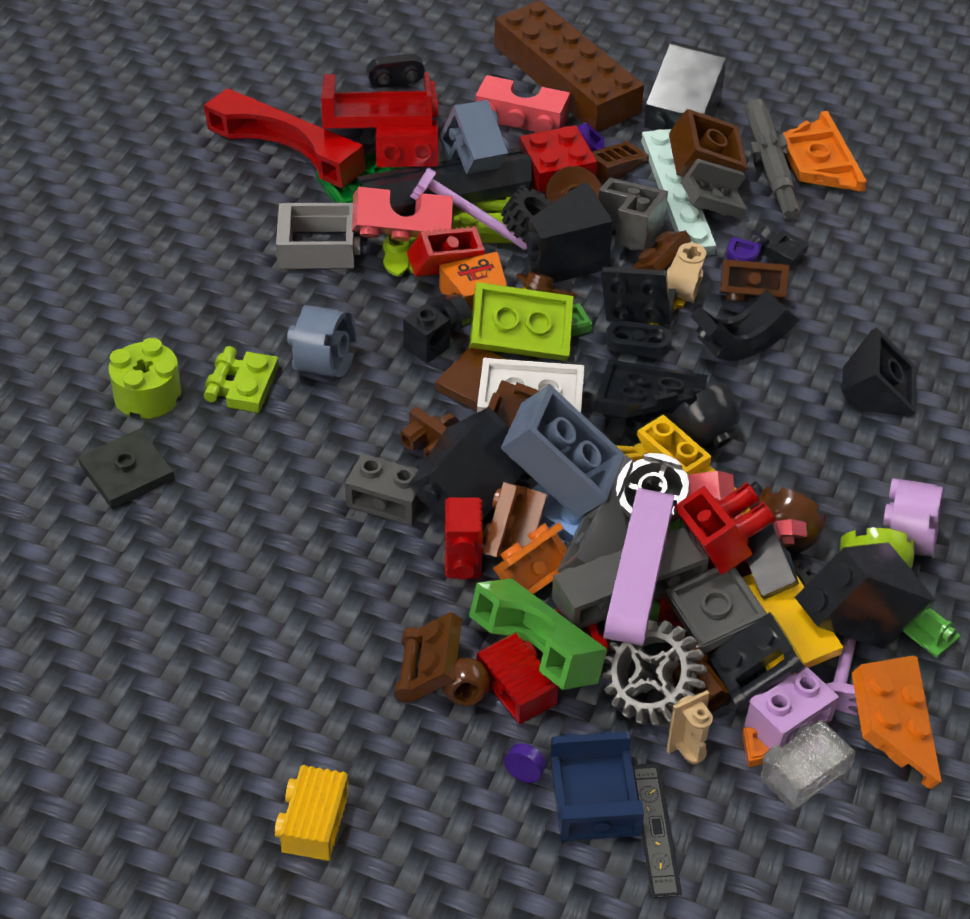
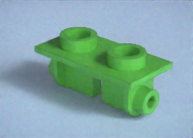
[903,608,961,658]

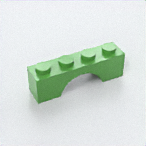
[469,578,607,690]

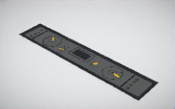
[632,763,682,897]

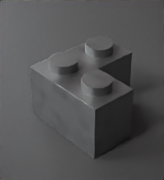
[598,178,668,251]

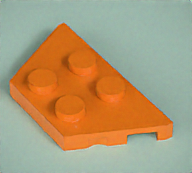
[781,111,867,192]
[852,655,942,789]

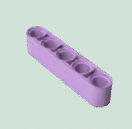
[604,488,675,646]

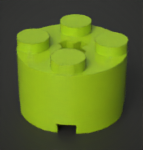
[109,338,182,419]

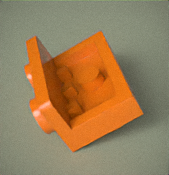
[493,522,567,594]

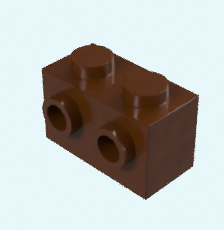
[719,259,789,301]

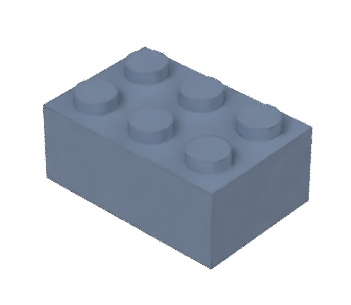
[501,384,624,518]

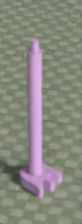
[410,168,528,250]
[826,636,858,716]

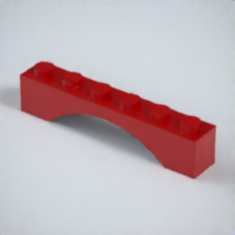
[204,88,366,189]

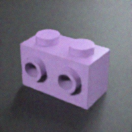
[744,667,839,757]

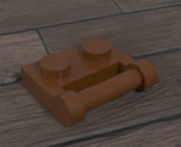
[394,611,462,702]

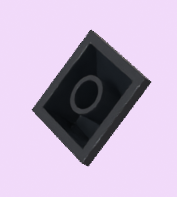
[841,328,916,417]

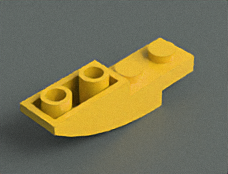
[637,415,750,515]

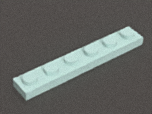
[641,129,716,256]

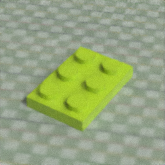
[469,282,573,361]

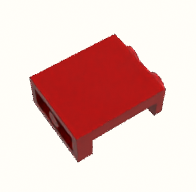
[376,120,438,167]

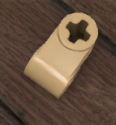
[667,243,706,303]

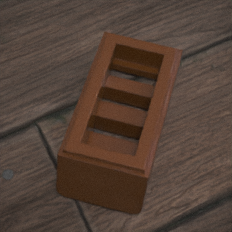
[592,141,649,183]

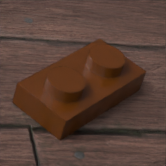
[631,230,692,270]

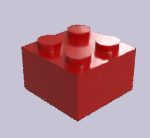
[519,125,597,194]

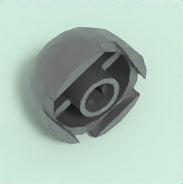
[616,453,691,525]

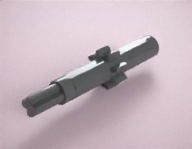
[745,99,800,221]

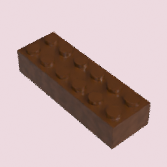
[494,0,644,132]

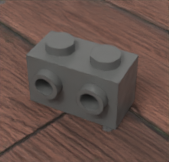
[345,453,424,526]

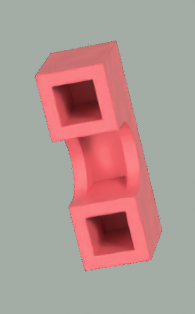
[475,75,570,132]
[351,187,453,241]

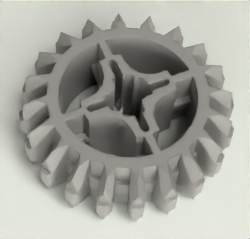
[602,619,707,726]

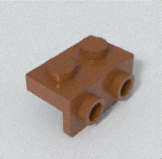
[482,482,548,557]

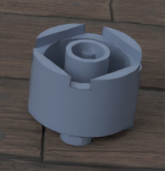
[287,305,357,377]

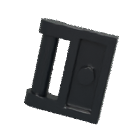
[708,612,807,712]

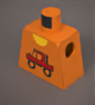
[439,252,507,313]

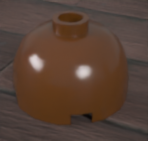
[758,487,828,554]

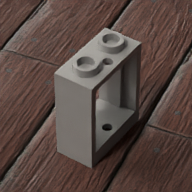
[276,203,361,269]

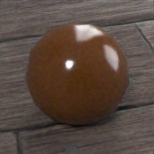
[442,658,490,706]

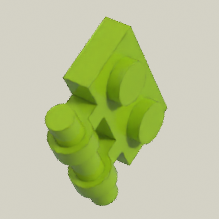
[203,346,279,413]

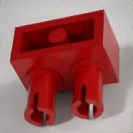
[674,482,776,575]

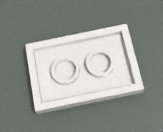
[477,358,584,413]

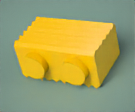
[275,764,349,861]

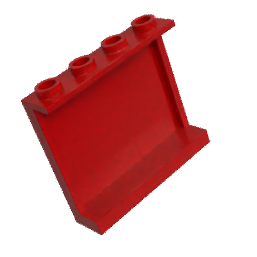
[321,73,438,129]

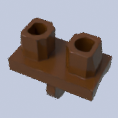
[400,406,459,459]

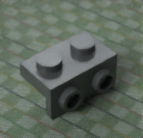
[681,159,748,219]

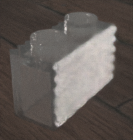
[761,720,856,811]

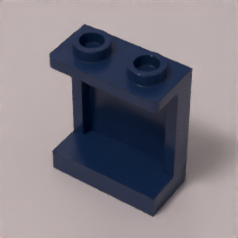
[550,731,644,841]

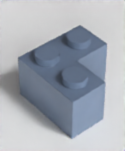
[439,100,509,175]

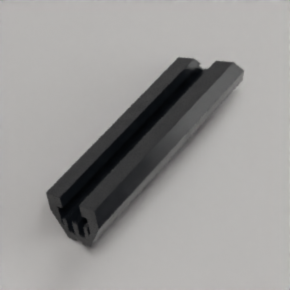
[357,147,532,217]

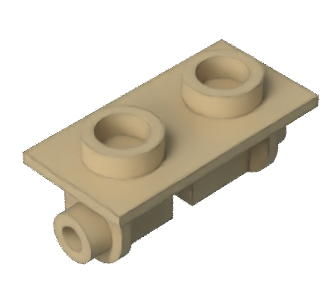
[666,690,713,764]

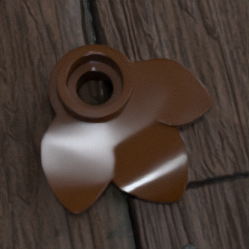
[516,271,577,299]

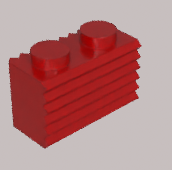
[407,226,485,276]
[445,497,483,580]
[476,633,559,725]

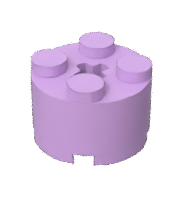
[883,478,944,557]

